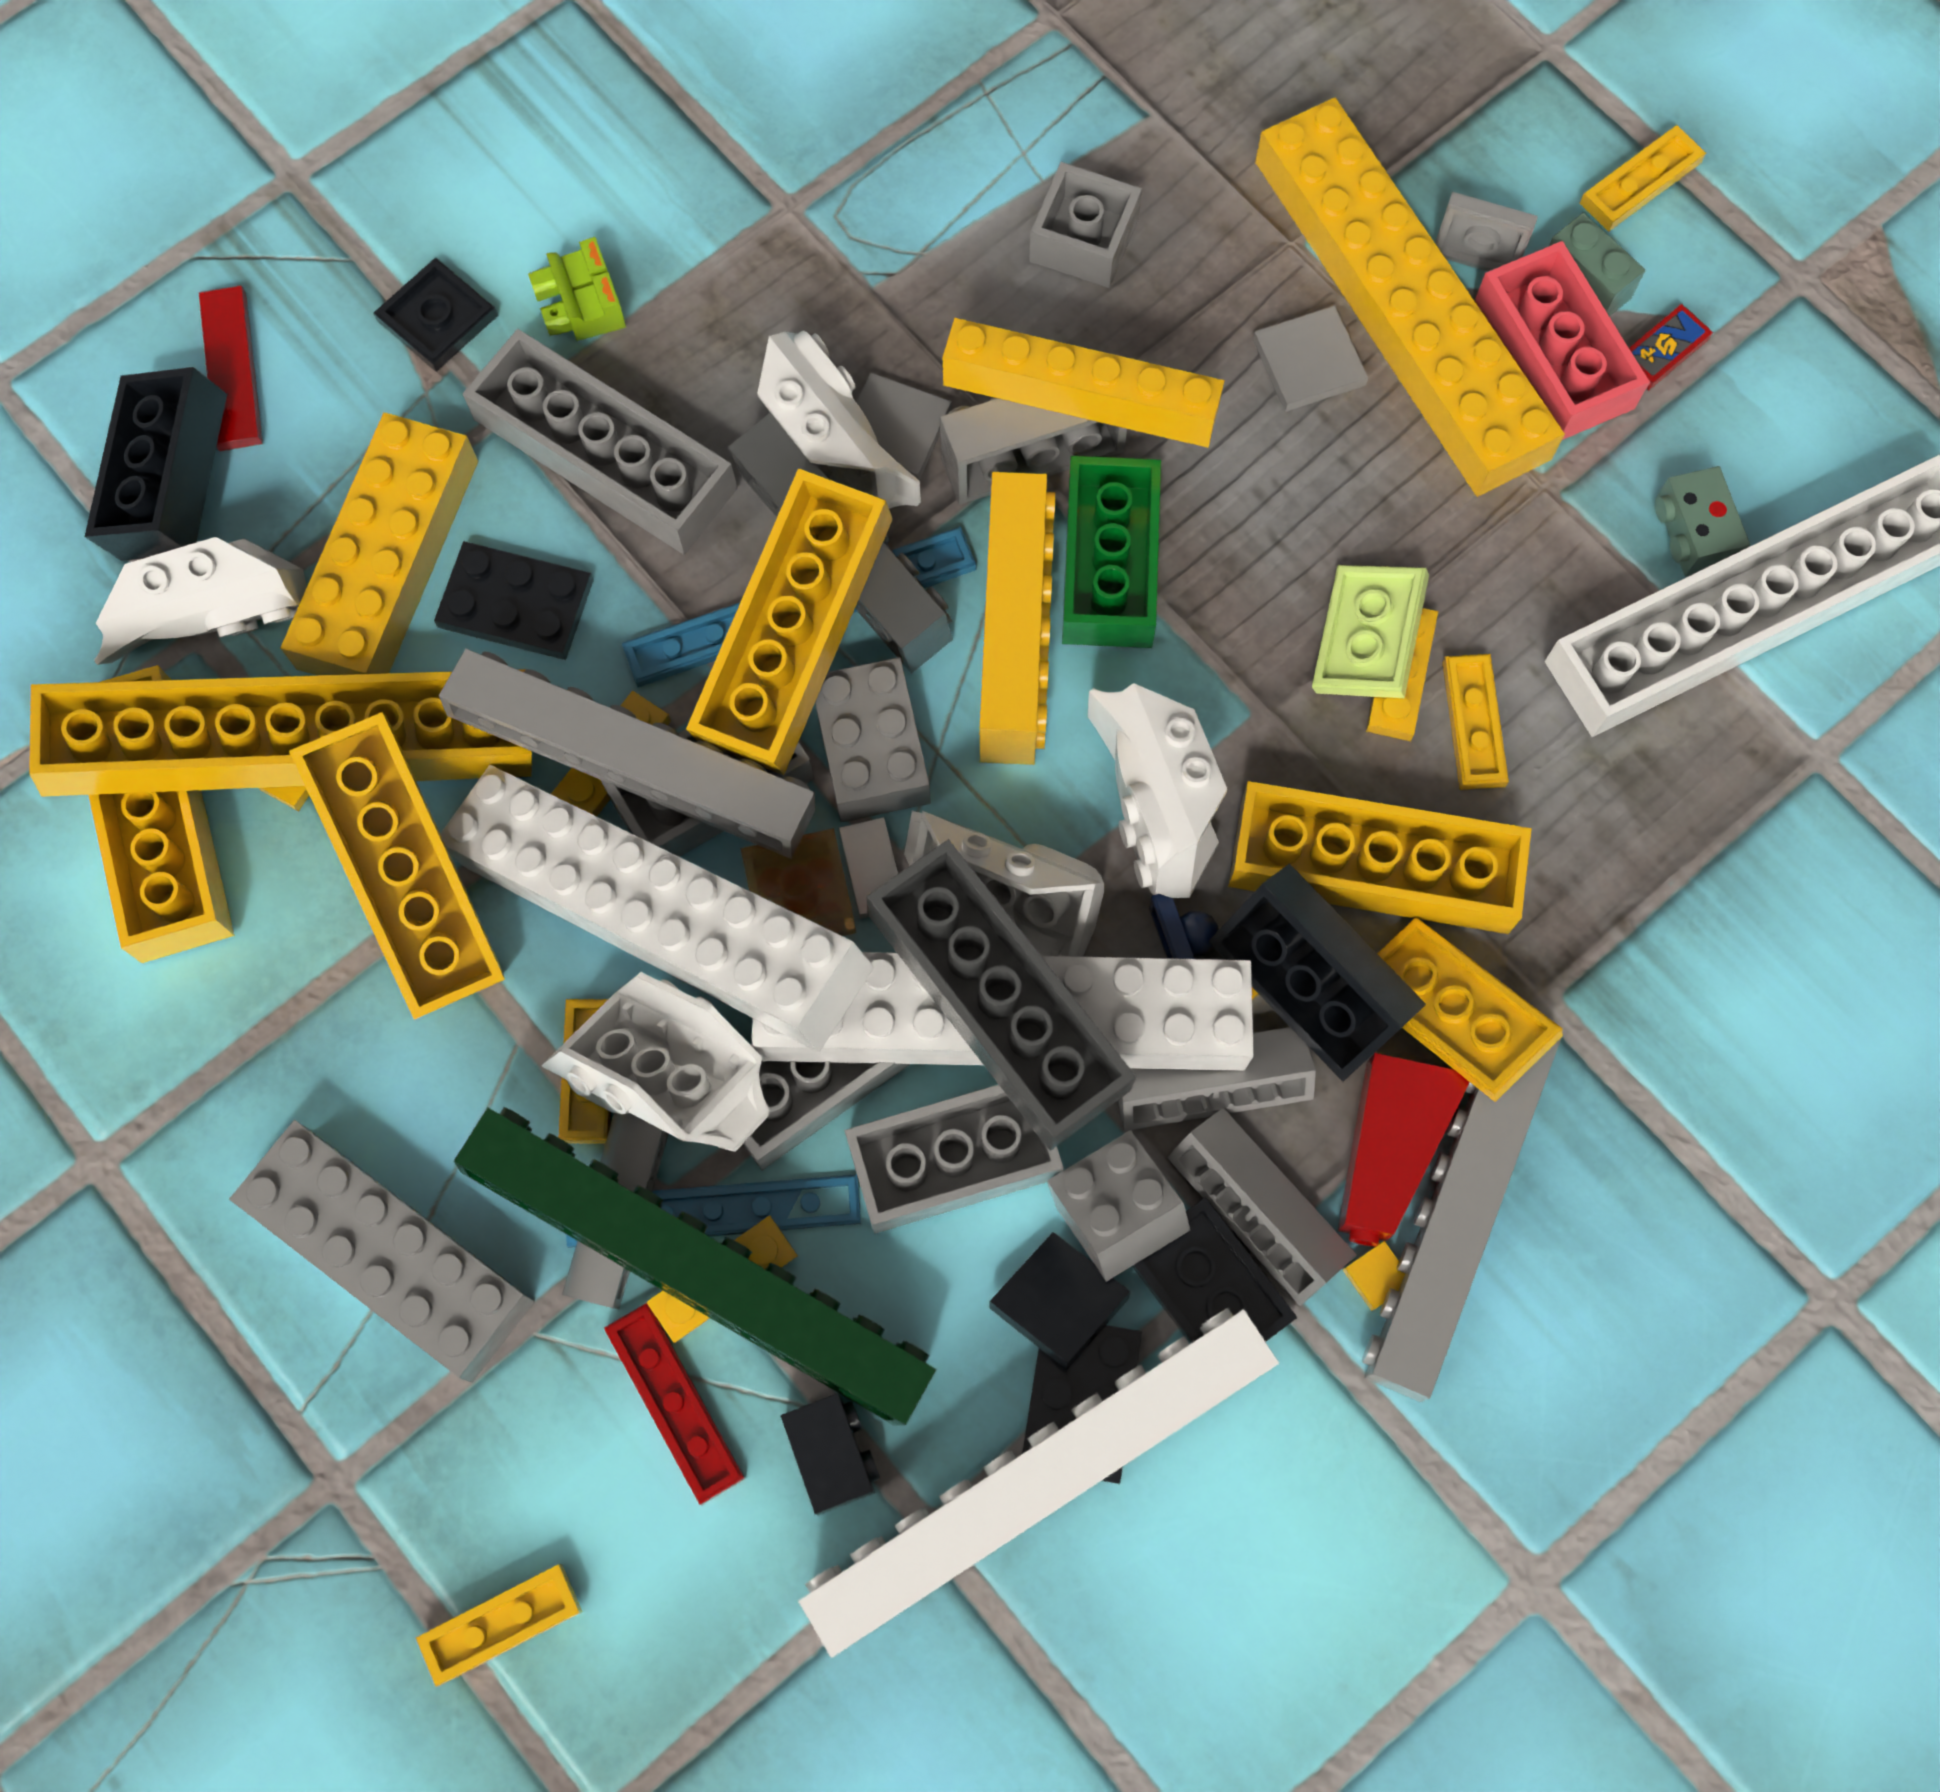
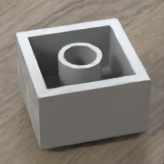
[1029,162,1142,288]
[1047,1130,1190,1282]

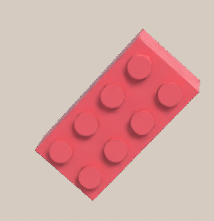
[1474,241,1650,440]

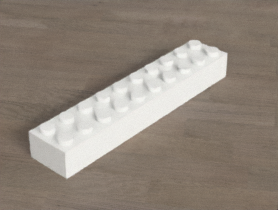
[1545,454,1940,737]
[440,765,874,1053]
[752,952,1254,1071]
[798,1308,1279,1658]

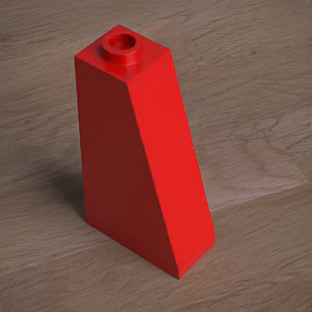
[1337,1053,1470,1247]

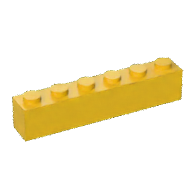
[942,317,1225,448]

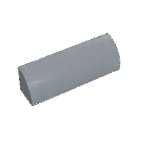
[1118,1027,1316,1131]
[1167,1108,1357,1306]
[562,1113,669,1309]

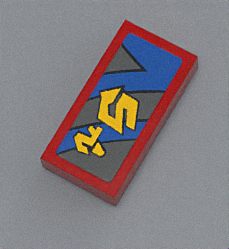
[1629,304,1713,391]

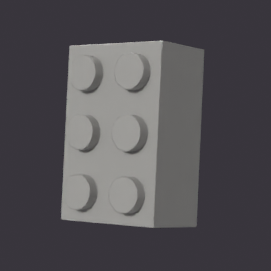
[815,657,931,822]

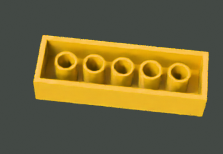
[280,412,479,676]
[686,468,893,775]
[979,472,1055,765]
[89,665,235,963]
[289,712,505,1020]
[1228,781,1532,934]

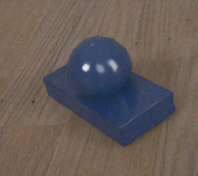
[1149,894,1219,959]

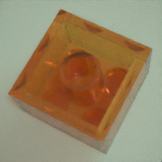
[740,828,857,936]

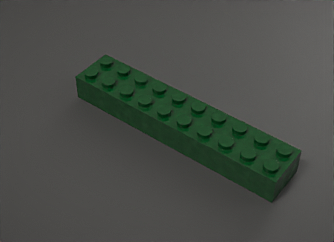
[454,1107,937,1426]

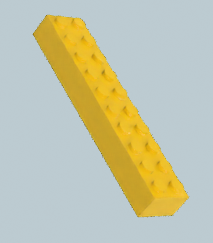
[1255,97,1565,497]
[29,669,532,797]

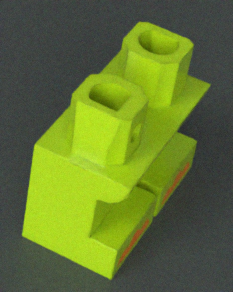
[528,236,627,341]

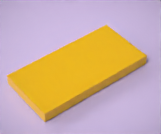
[1377,917,1563,1102]

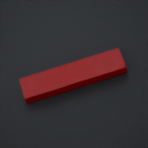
[199,285,263,452]
[604,1303,746,1506]

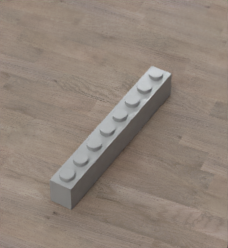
[439,648,815,859]
[1362,1039,1561,1402]

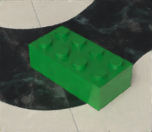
[1062,456,1161,648]

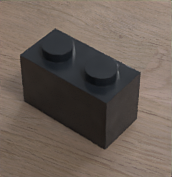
[780,1393,880,1516]

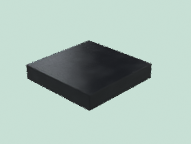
[373,257,498,372]
[989,1232,1130,1370]

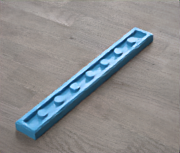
[622,527,976,687]

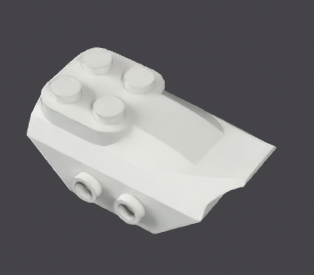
[757,330,921,509]
[94,537,307,665]
[1088,683,1227,898]
[904,810,1104,957]
[541,972,770,1151]

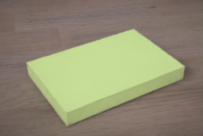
[1312,565,1429,698]

